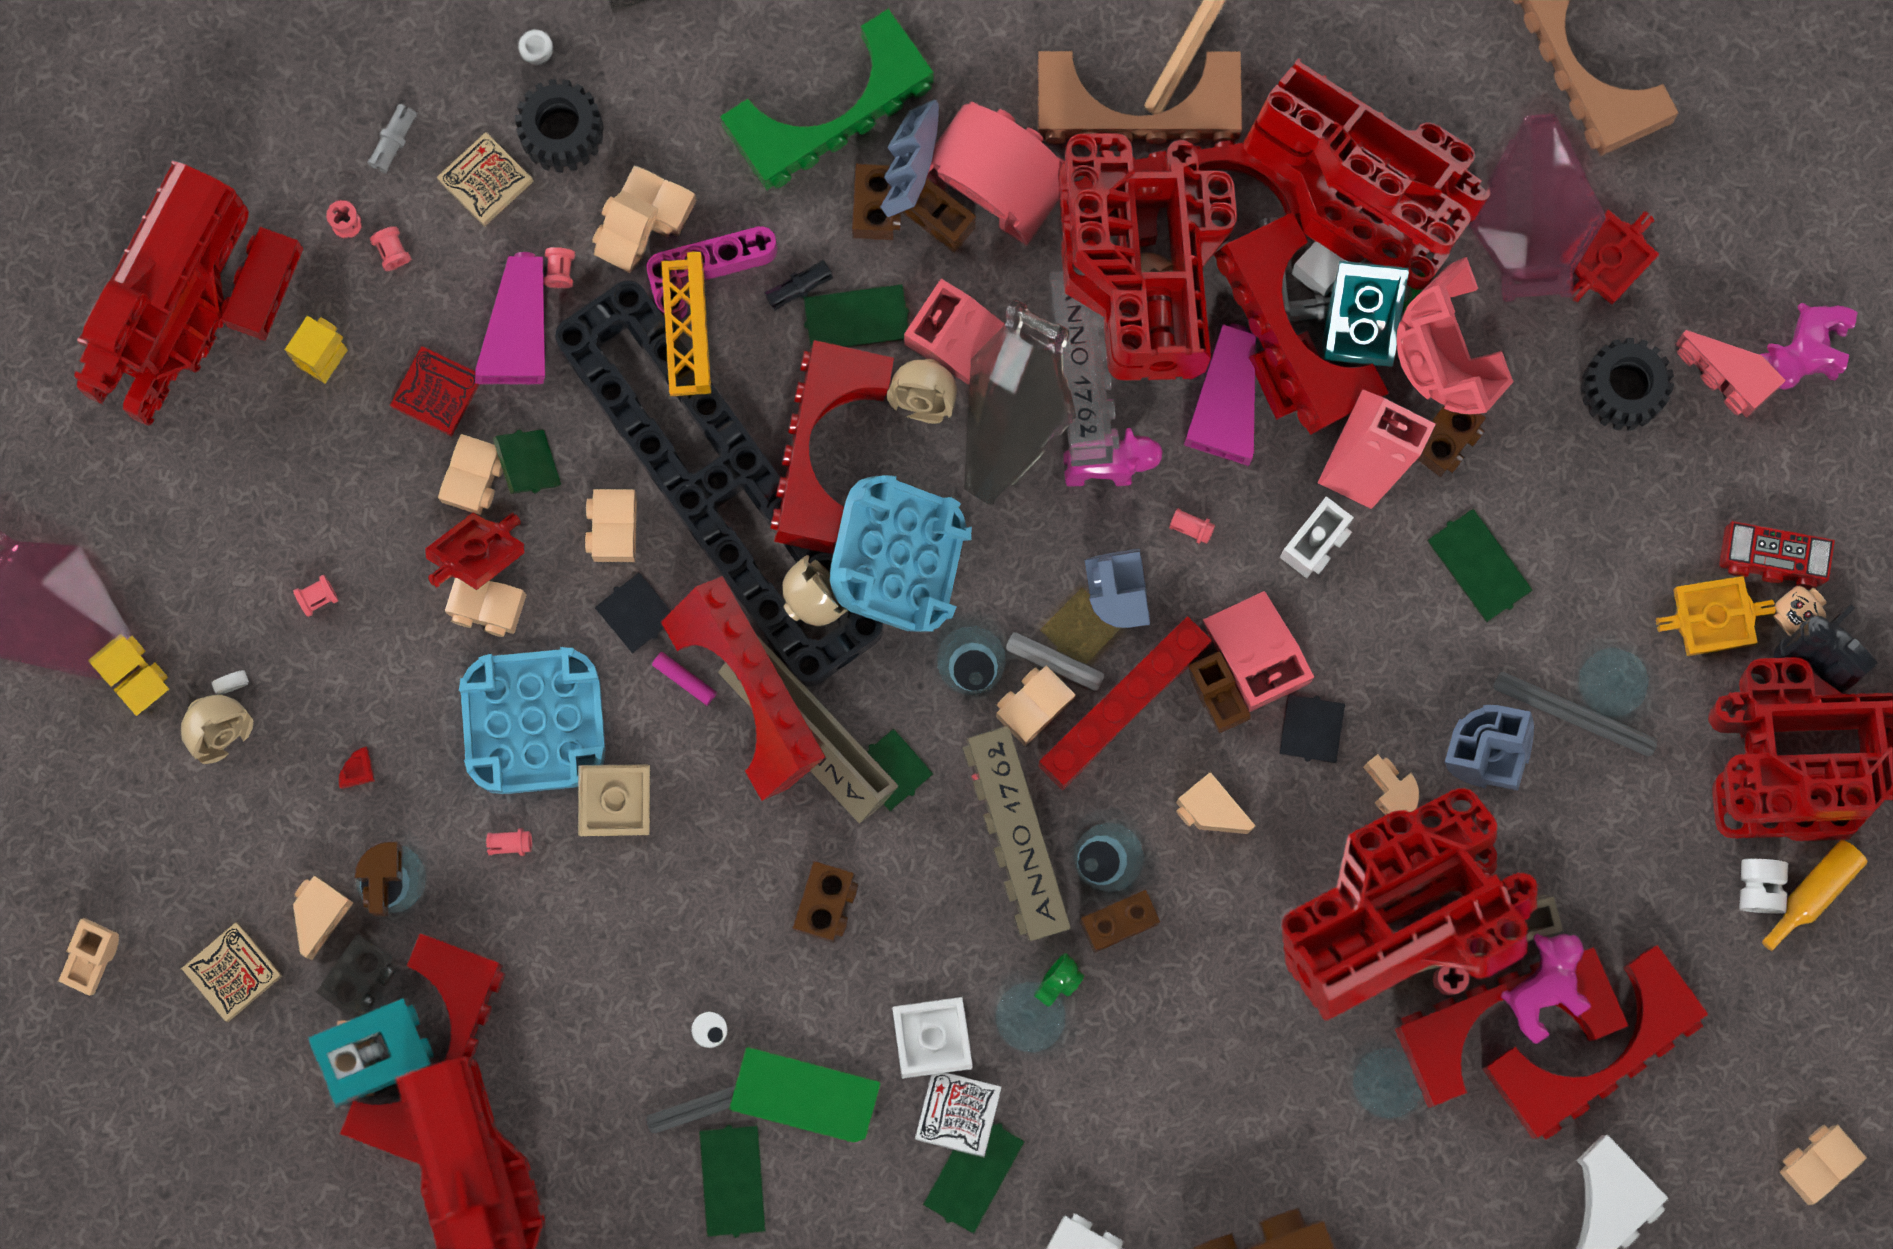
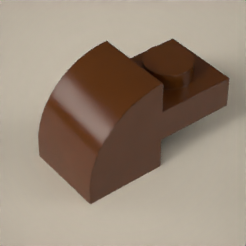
[1188,651,1251,734]
[355,842,403,916]

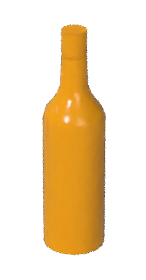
[1762,839,1868,951]

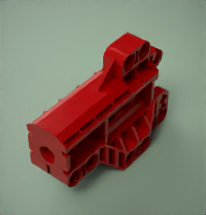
[1243,58,1490,290]
[1058,133,1237,381]
[75,161,249,426]
[1708,657,1893,841]
[1281,788,1537,1021]
[395,1056,545,1249]

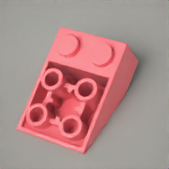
[904,279,1027,398]
[1676,330,1786,418]
[1318,390,1436,509]
[1202,591,1314,712]

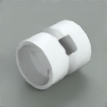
[1739,859,1788,914]

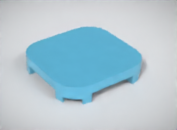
[830,475,972,632]
[459,647,606,794]

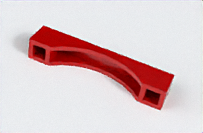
[1038,616,1212,791]

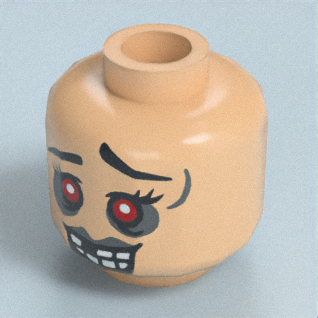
[1773,586,1827,635]

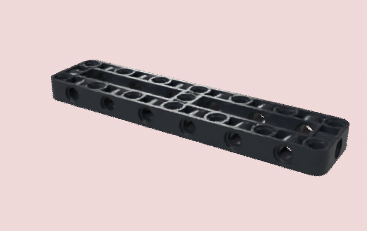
[555,280,883,687]

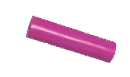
[652,652,717,706]

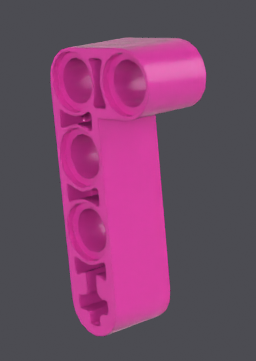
[647,226,777,320]

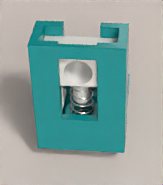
[308,999,434,1108]

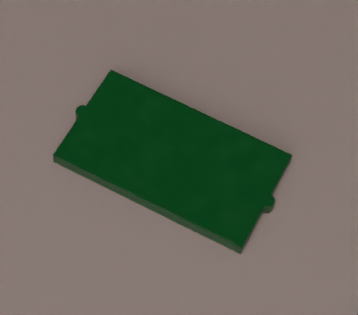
[804,284,910,348]
[1427,509,1533,623]
[923,1123,1025,1234]
[699,1125,766,1238]

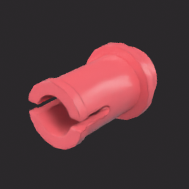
[1169,508,1215,544]
[486,828,532,856]

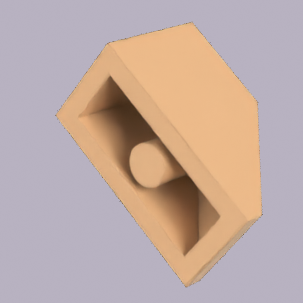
[1176,772,1255,834]
[293,876,354,960]

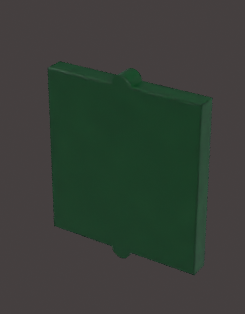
[493,429,561,494]
[867,729,933,811]

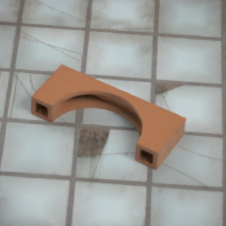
[1513,0,1679,156]
[1038,51,1242,144]

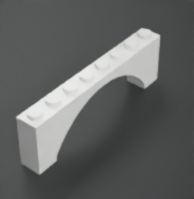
[1576,1135,1668,1249]

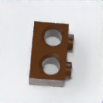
[852,164,901,240]
[902,178,976,253]
[1417,405,1486,477]
[793,861,859,943]
[1080,890,1160,953]

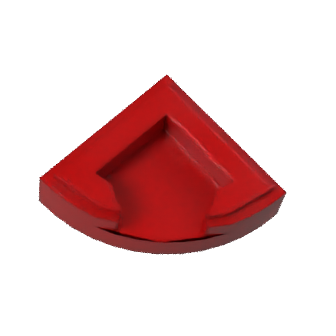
[339,746,375,789]

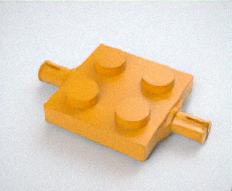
[1656,576,1776,656]

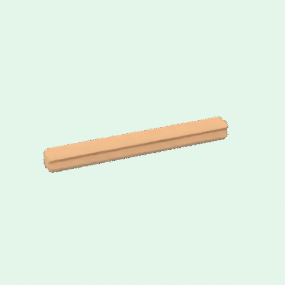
[1145,0,1226,114]

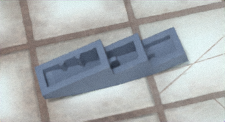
[880,99,939,217]

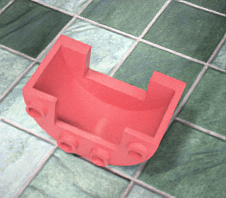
[927,102,1067,246]
[1397,257,1513,414]

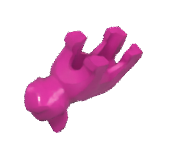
[1759,303,1858,390]
[1063,428,1163,486]
[1501,934,1591,1044]

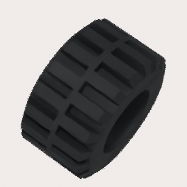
[515,79,604,173]
[1581,338,1674,431]

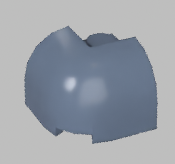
[1085,548,1150,628]
[1445,705,1534,791]

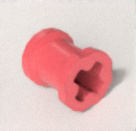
[326,200,362,238]
[370,227,411,271]
[543,247,575,288]
[293,574,339,617]
[1432,966,1469,995]

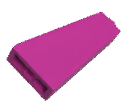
[475,252,545,384]
[1184,324,1256,466]

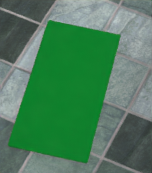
[729,1047,881,1143]

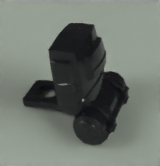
[1773,604,1878,693]

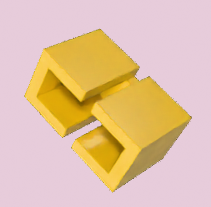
[284,316,348,383]
[88,634,169,716]

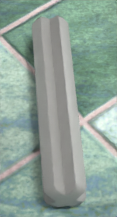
[1006,632,1104,691]

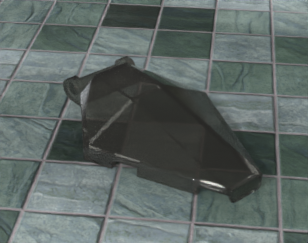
[964,300,1077,504]

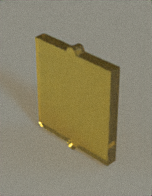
[1040,588,1122,664]

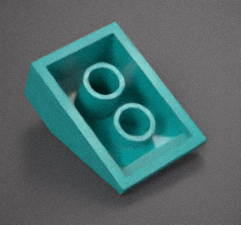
[1322,261,1409,367]

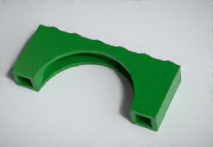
[720,8,934,190]

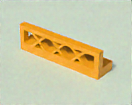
[661,252,711,396]

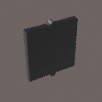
[595,572,671,654]
[1279,694,1345,763]

